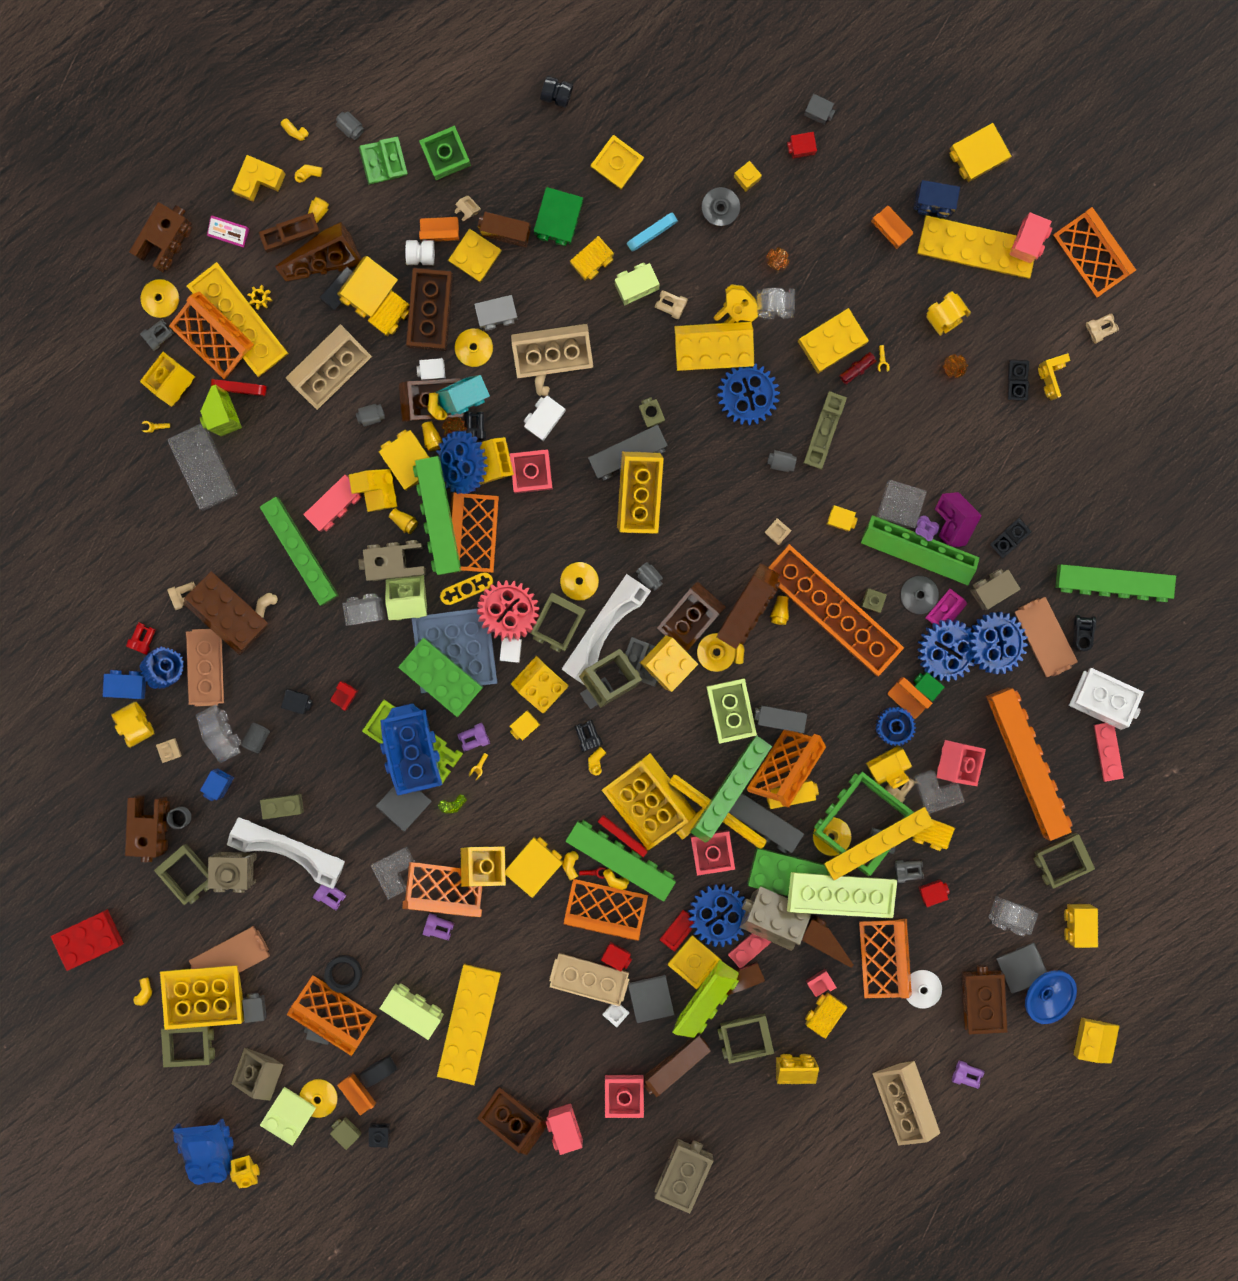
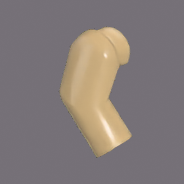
[535,374,550,397]
[255,593,278,618]

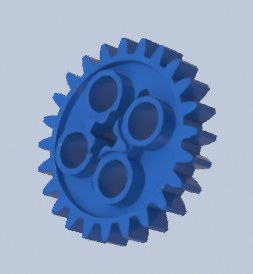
[717,363,780,426]
[436,431,488,494]
[967,612,1028,674]
[917,619,976,681]
[688,884,745,947]

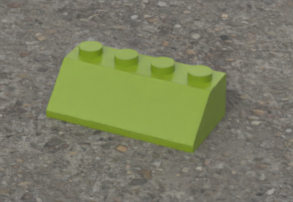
[200,385,242,436]
[673,960,739,1038]

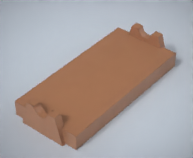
[1013,597,1078,677]
[186,629,224,706]
[189,926,270,973]

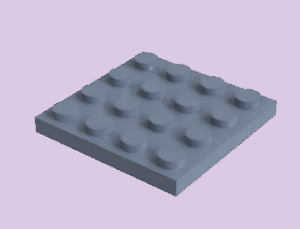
[412,608,498,693]

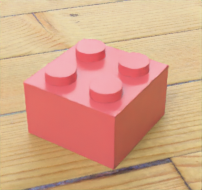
[1009,213,1052,263]
[510,450,553,493]
[936,740,986,786]
[691,830,735,876]
[605,1075,644,1118]
[546,1103,583,1155]

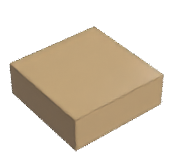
[764,518,791,545]

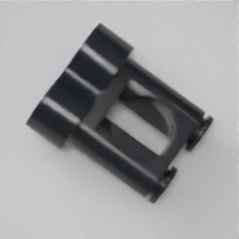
[465,412,486,440]
[574,720,603,752]

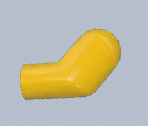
[603,869,629,890]

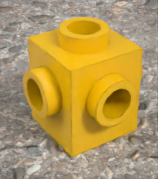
[230,1156,260,1189]

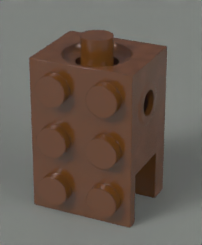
[129,202,192,273]
[125,795,170,862]
[961,965,1007,1035]

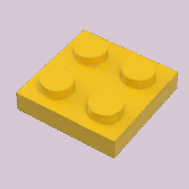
[590,135,644,190]
[448,228,502,283]
[668,935,722,989]

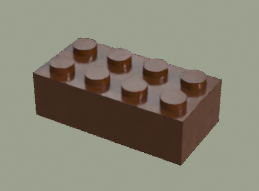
[406,268,453,351]
[717,563,780,649]
[183,571,268,655]

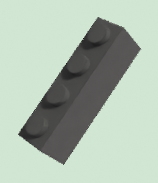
[588,425,668,481]
[729,793,804,853]

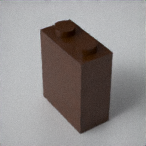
[478,212,531,248]

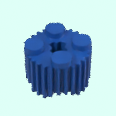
[140,646,184,689]
[875,707,916,746]

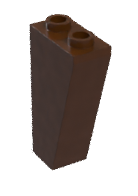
[644,1033,711,1097]

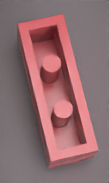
[303,475,362,532]

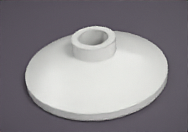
[906,970,942,1008]

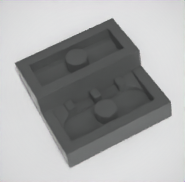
[618,637,658,687]
[376,787,432,832]
[997,942,1047,993]
[628,975,674,1023]

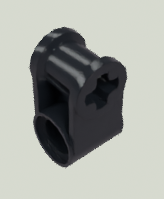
[1073,615,1096,652]

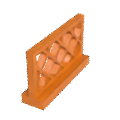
[1053,207,1136,297]
[169,291,254,379]
[450,492,499,573]
[747,730,826,807]
[402,862,482,917]
[563,879,648,941]
[859,919,912,998]
[287,975,377,1056]

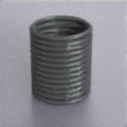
[241,723,270,753]
[166,807,191,829]

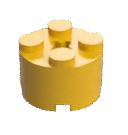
[926,291,971,336]
[111,702,154,748]

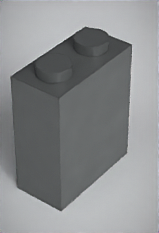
[753,705,807,733]

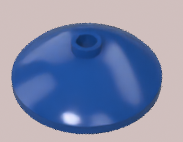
[1025,970,1077,1024]

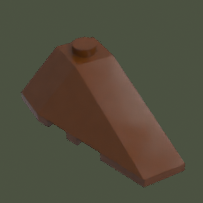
[275,222,361,281]

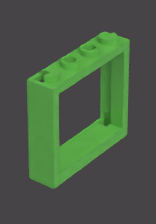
[813,772,914,876]

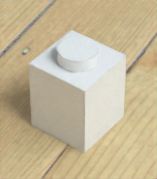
[417,358,446,380]
[500,636,522,663]

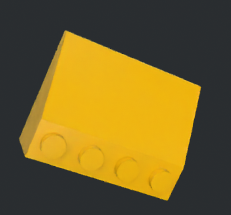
[602,753,697,850]
[160,965,245,1030]

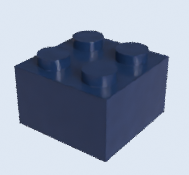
[913,180,960,218]

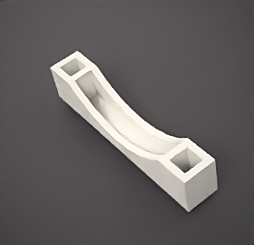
[562,574,651,684]
[227,817,345,889]

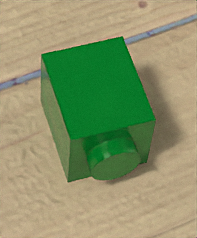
[913,672,944,702]

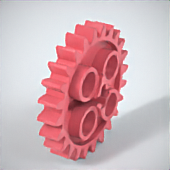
[477,580,540,642]

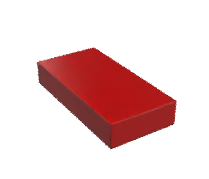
[659,910,694,952]

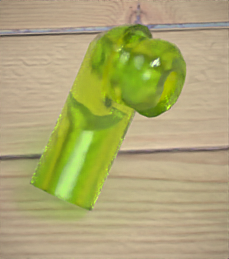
[439,794,467,814]

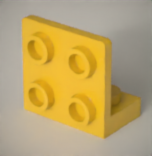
[1038,353,1070,401]
[511,656,568,713]

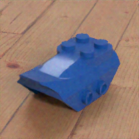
[380,704,443,796]
[172,1119,233,1185]

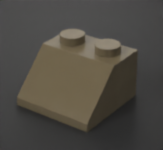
[231,1048,283,1101]

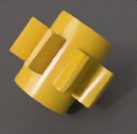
[248,285,272,310]

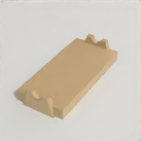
[549,953,629,1006]

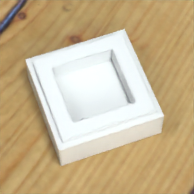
[602,1004,629,1027]

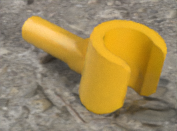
[877,345,890,372]
[142,421,170,433]
[469,753,488,780]

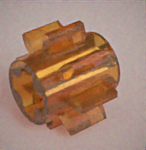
[766,247,790,271]
[943,354,968,378]
[441,416,467,437]

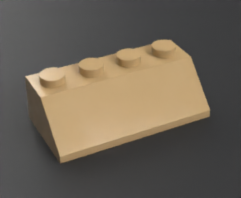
[286,324,372,410]
[511,324,593,378]
[873,1061,940,1146]

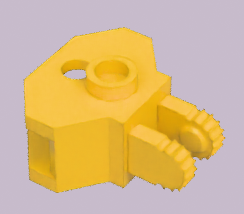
[714,284,758,323]

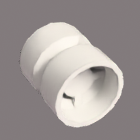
[406,240,435,265]

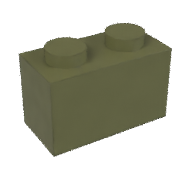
[260,794,304,819]

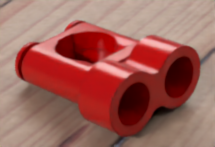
[126,622,156,655]

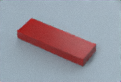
[598,815,647,857]

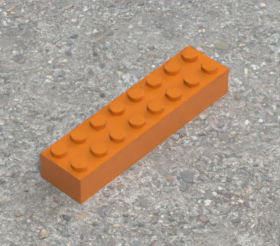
[768,544,904,676]
[986,688,1072,841]

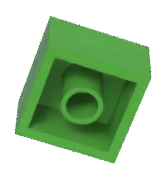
[419,126,471,180]

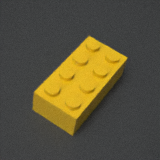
[674,322,754,371]
[617,452,664,533]

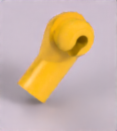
[281,118,309,141]
[295,165,322,183]
[428,393,447,420]
[734,644,744,664]
[588,747,606,776]
[562,851,579,881]
[133,977,152,1006]

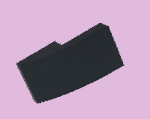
[319,267,352,310]
[1008,360,1029,401]
[990,517,1032,558]

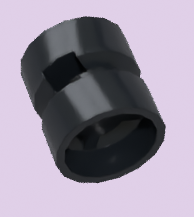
[540,76,573,108]

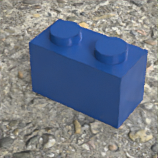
[103,670,146,699]
[200,768,234,801]

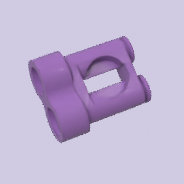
[916,516,939,541]
[457,722,490,752]
[312,884,346,911]
[422,913,454,941]
[952,1060,984,1089]

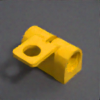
[866,746,912,789]

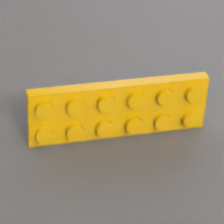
[917,215,1034,279]
[187,262,289,377]
[437,964,501,1085]

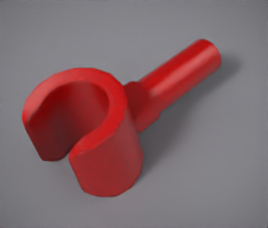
[579,866,606,879]

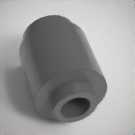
[336,111,364,140]
[356,403,385,427]
[767,450,797,472]
[636,562,663,591]

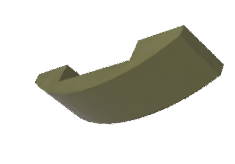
[804,391,847,470]

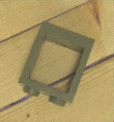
[530,593,586,653]
[579,649,642,708]
[1033,833,1095,889]
[154,844,209,905]
[717,1013,774,1064]
[161,1026,215,1067]

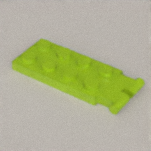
[362,699,463,784]

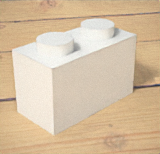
[524,396,566,441]

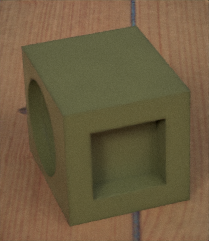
[639,397,665,429]
[860,588,887,613]
[330,1116,362,1150]

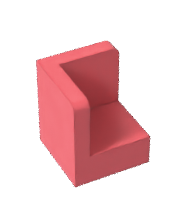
[806,969,837,997]

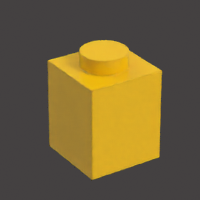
[734,161,762,192]
[827,505,858,531]
[510,710,540,741]

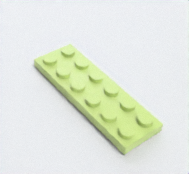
[787,872,897,918]

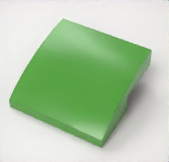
[359,137,408,185]

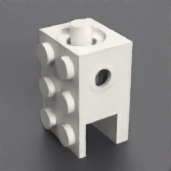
[1069,668,1144,730]

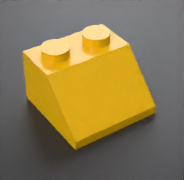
[140,352,195,407]
[1074,1018,1119,1063]

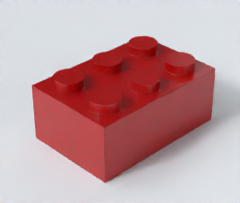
[50,909,124,971]

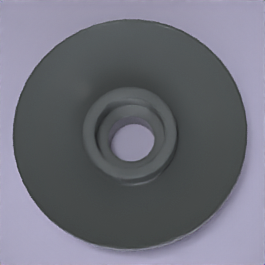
[702,187,740,226]
[900,576,939,614]

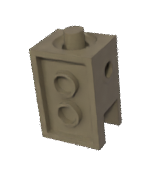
[358,540,427,581]
[208,852,257,893]
[739,886,812,951]
[654,1139,714,1214]

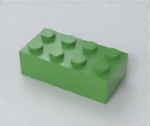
[398,638,483,717]
[747,847,830,896]

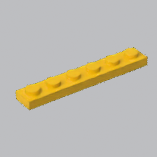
[824,807,934,881]

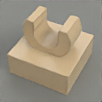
[455,196,481,221]
[156,738,182,763]

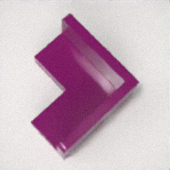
[935,492,982,547]

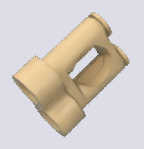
[655,290,688,320]
[1086,313,1119,344]
[167,581,196,610]
[884,778,916,803]

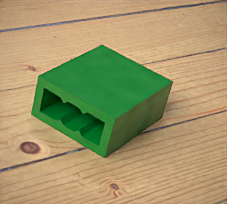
[534,187,584,246]

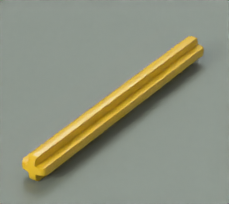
[669,775,766,849]

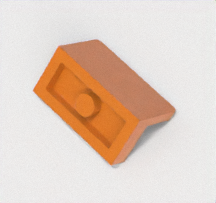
[871,206,913,249]
[419,217,459,242]
[887,677,932,719]
[337,1073,376,1116]

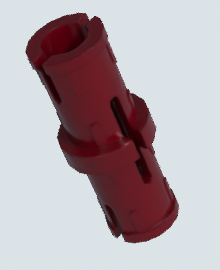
[839,352,877,385]

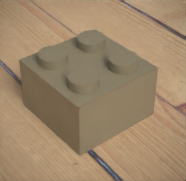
[970,568,1020,610]

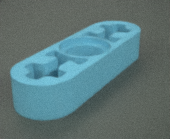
[627,212,678,252]

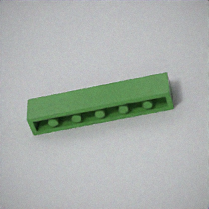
[413,456,462,575]
[260,497,339,606]
[861,515,979,585]
[1055,565,1176,602]
[690,735,772,843]
[565,820,676,901]

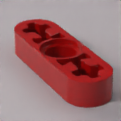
[210,379,267,396]

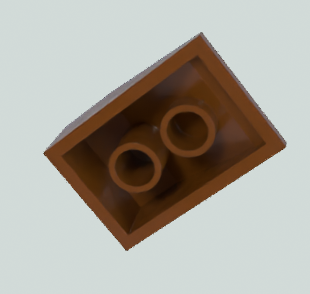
[399,378,464,422]
[657,582,726,652]
[802,915,854,968]
[477,1087,547,1155]

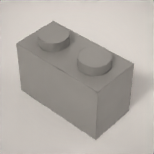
[474,295,518,331]

